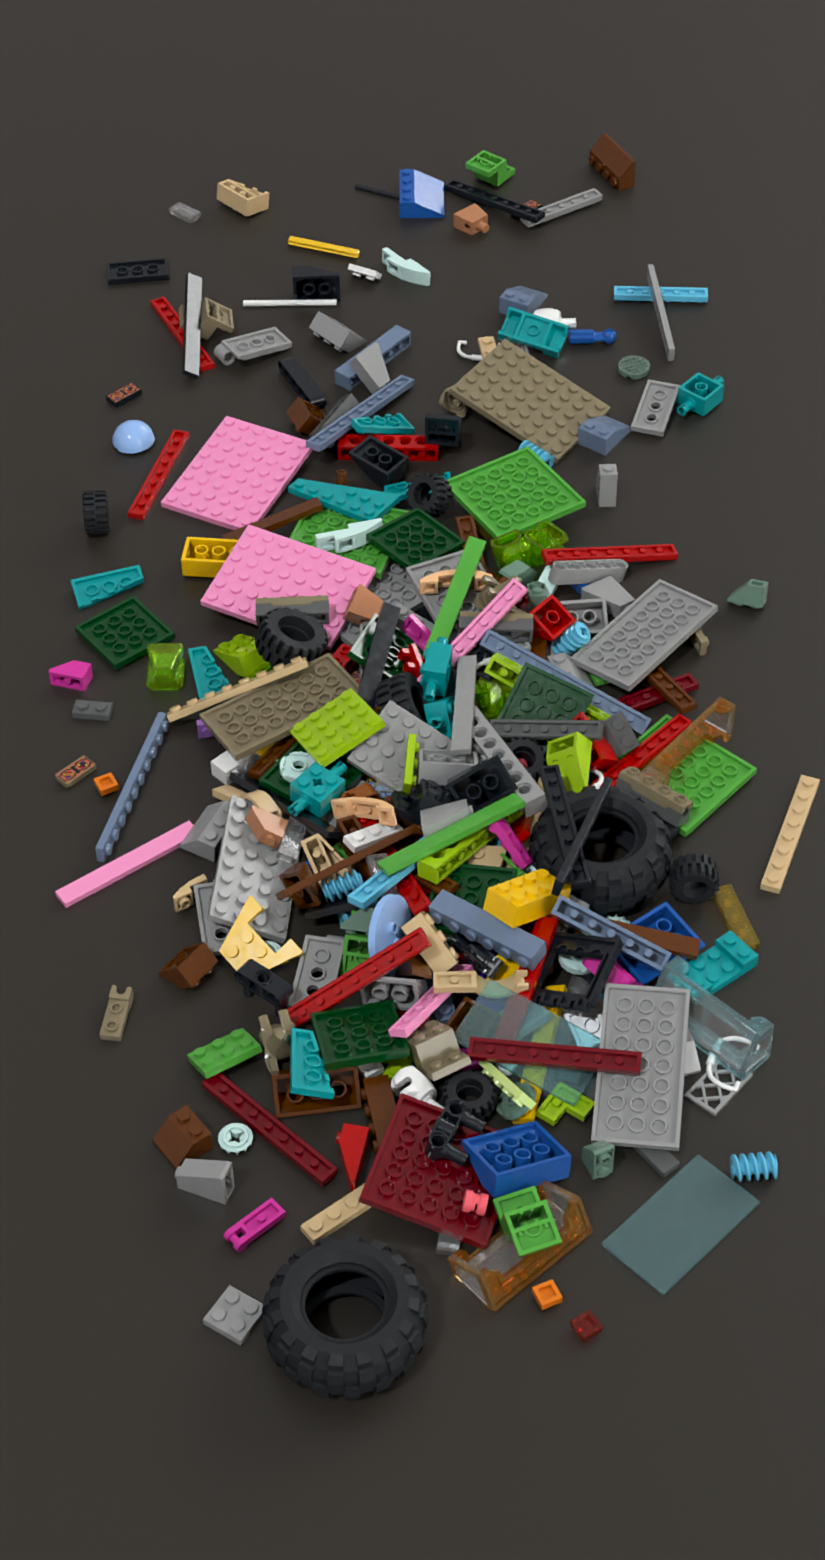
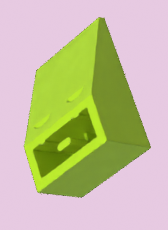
[213,634,270,677]
[546,731,592,793]

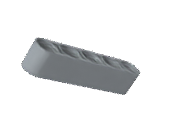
[548,559,628,585]

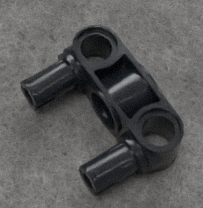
[449,933,505,980]
[234,959,294,1017]
[424,1099,486,1167]

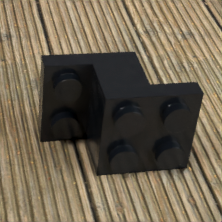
[425,413,462,447]
[390,778,456,827]

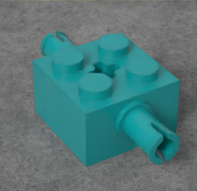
[677,372,724,416]
[420,637,453,702]
[423,696,455,738]
[288,761,347,818]

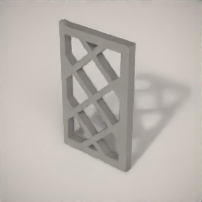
[684,1055,753,1116]

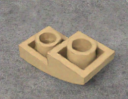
[173,874,208,912]

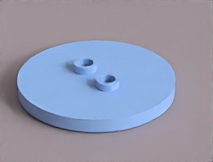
[368,894,412,977]

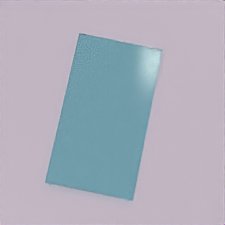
[454,979,600,1107]
[602,1154,760,1295]

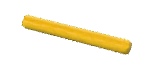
[288,236,360,259]

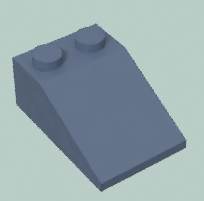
[499,286,548,315]
[577,415,631,456]

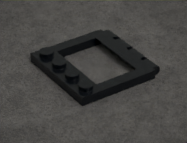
[530,931,624,1013]

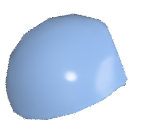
[112,420,155,453]

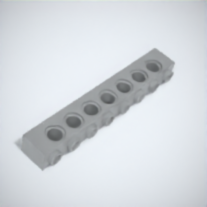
[472,705,547,818]

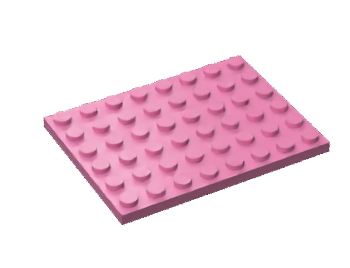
[161,416,313,530]
[200,524,376,651]

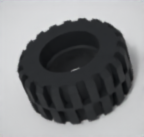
[255,607,329,667]
[376,672,428,724]

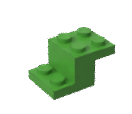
[465,150,515,187]
[340,910,370,975]
[492,1185,562,1258]

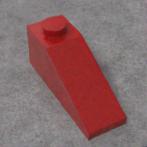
[572,712,618,772]
[336,1123,370,1192]

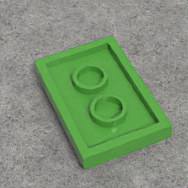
[187,1028,262,1079]

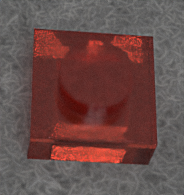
[570,1309,603,1342]

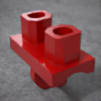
[397,643,425,678]

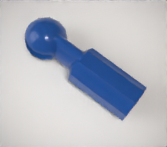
[569,328,616,344]

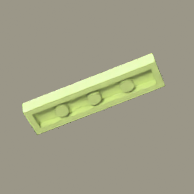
[478,1061,537,1110]

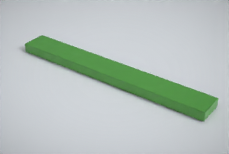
[422,536,486,656]
[377,793,526,876]

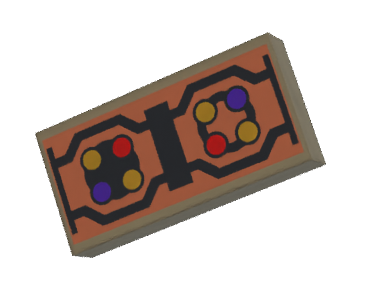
[55,755,97,789]

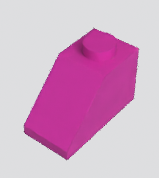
[48,660,93,692]

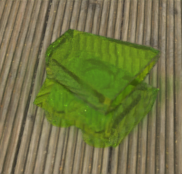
[520,521,569,567]
[490,529,533,578]
[146,643,185,690]
[475,677,512,720]

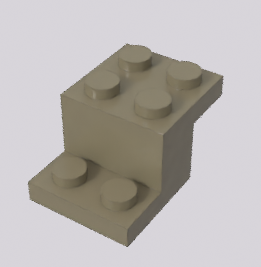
[178,297,234,340]
[406,1020,472,1081]

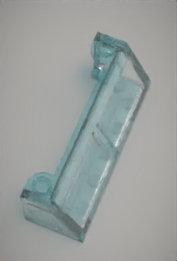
[655,955,774,1081]

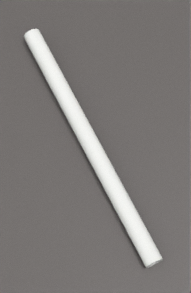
[243,299,337,307]

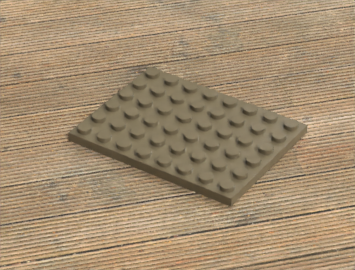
[449,339,611,464]

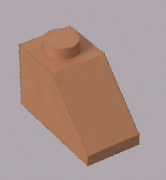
[245,805,288,849]

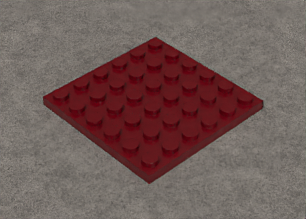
[358,1093,504,1250]

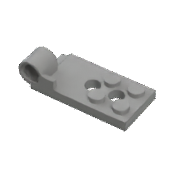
[214,327,292,365]
[631,379,681,437]
[193,879,232,956]
[288,935,344,1010]

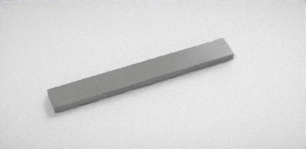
[647,264,675,361]
[451,655,477,756]

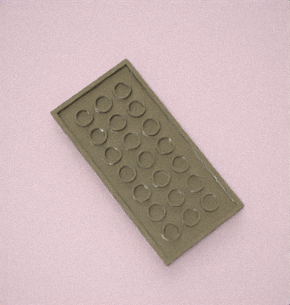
[199,653,359,761]

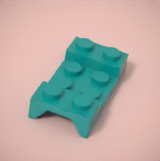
[498,306,569,359]
[668,930,759,1005]

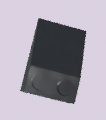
[292,266,341,301]
[348,435,409,488]
[446,754,518,813]

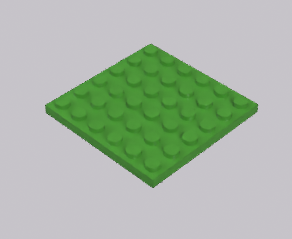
[447,446,586,544]
[290,506,409,579]
[595,714,757,837]

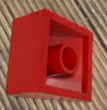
[528,594,577,641]

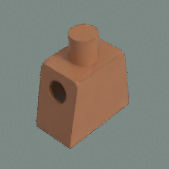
[453,203,489,235]
[342,584,383,625]

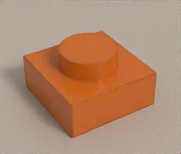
[94,772,119,796]
[532,1279,563,1310]

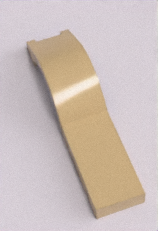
[212,784,282,817]
[433,970,529,999]

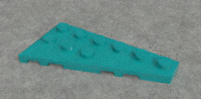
[288,478,402,522]

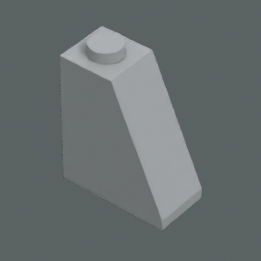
[349,342,390,395]
[595,464,618,507]
[581,575,635,618]
[420,799,474,838]
[175,1158,235,1205]

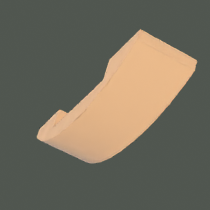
[420,569,493,595]
[330,797,398,826]

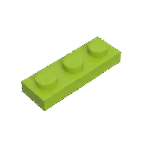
[402,733,419,794]

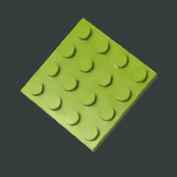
[290,688,386,767]

